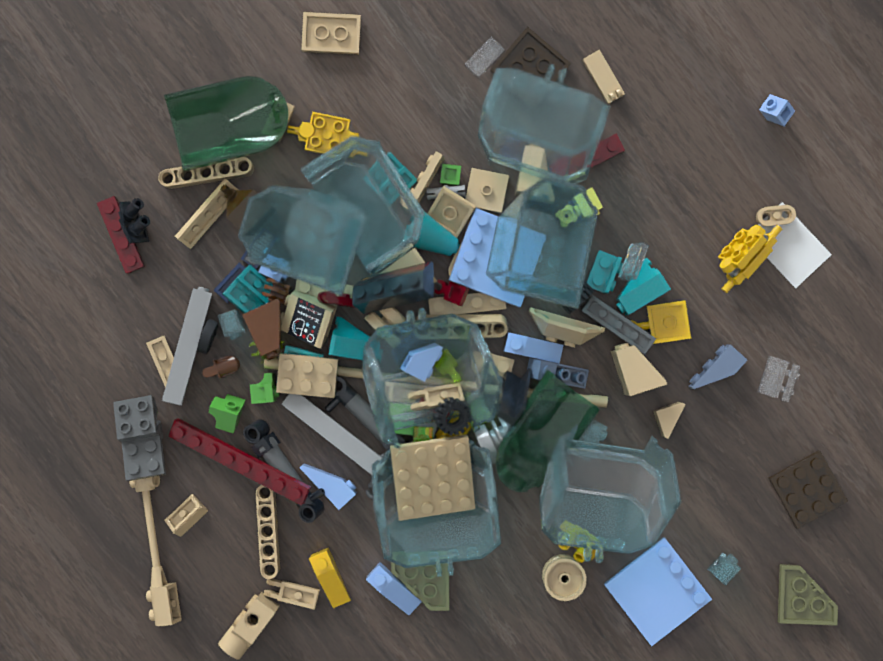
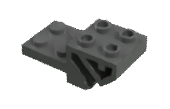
[113,395,166,481]

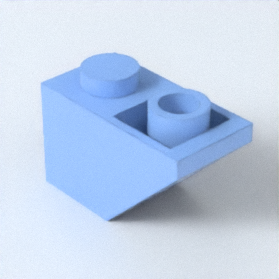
[400,343,443,382]

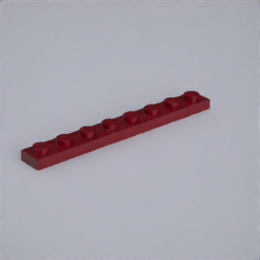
[168,418,311,506]

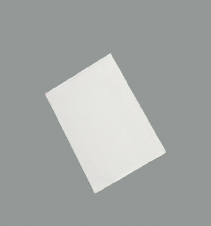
[758,202,831,288]

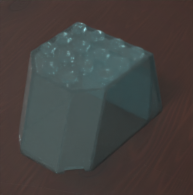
[486,177,598,308]
[238,186,367,296]

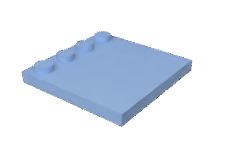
[449,208,546,307]
[604,538,712,646]

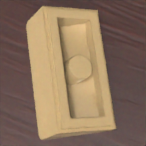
[165,494,208,537]

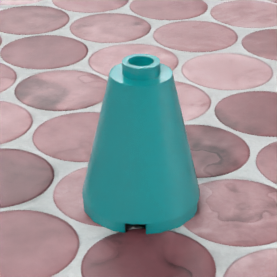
[404,210,460,256]

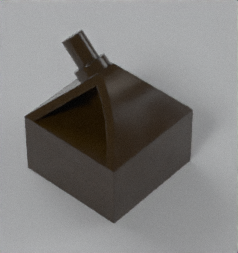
[220,184,275,237]

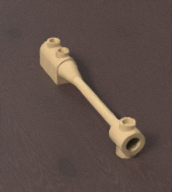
[129,476,182,626]

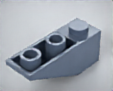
[688,344,747,389]
[527,358,589,389]

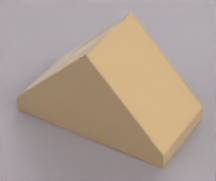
[653,402,685,439]

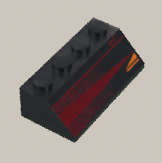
[353,261,434,314]

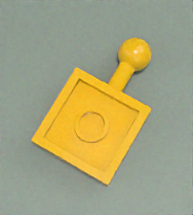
[630,300,691,344]

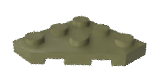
[391,551,449,611]
[778,564,838,626]

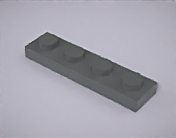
[582,295,657,355]

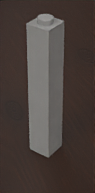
[162,287,212,406]
[282,394,386,476]

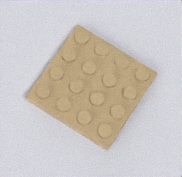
[390,435,475,521]

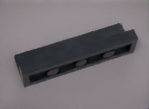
[496,368,532,426]

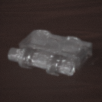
[757,356,800,402]

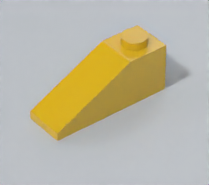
[309,547,351,608]

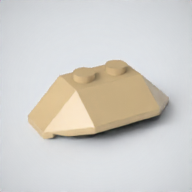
[529,307,605,348]

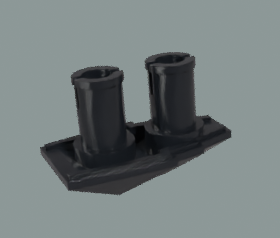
[118,198,150,244]

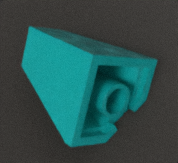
[616,258,671,315]
[329,317,383,362]

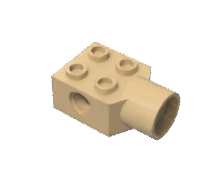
[218,592,280,659]

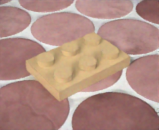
[301,12,361,55]
[276,353,338,398]

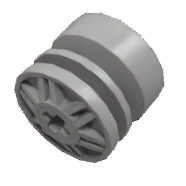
[473,418,519,466]

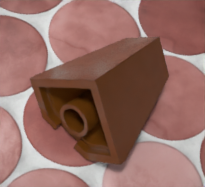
[242,299,281,360]

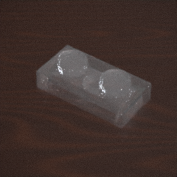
[465,37,505,78]
[619,242,649,281]

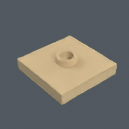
[466,168,509,213]
[427,186,476,238]

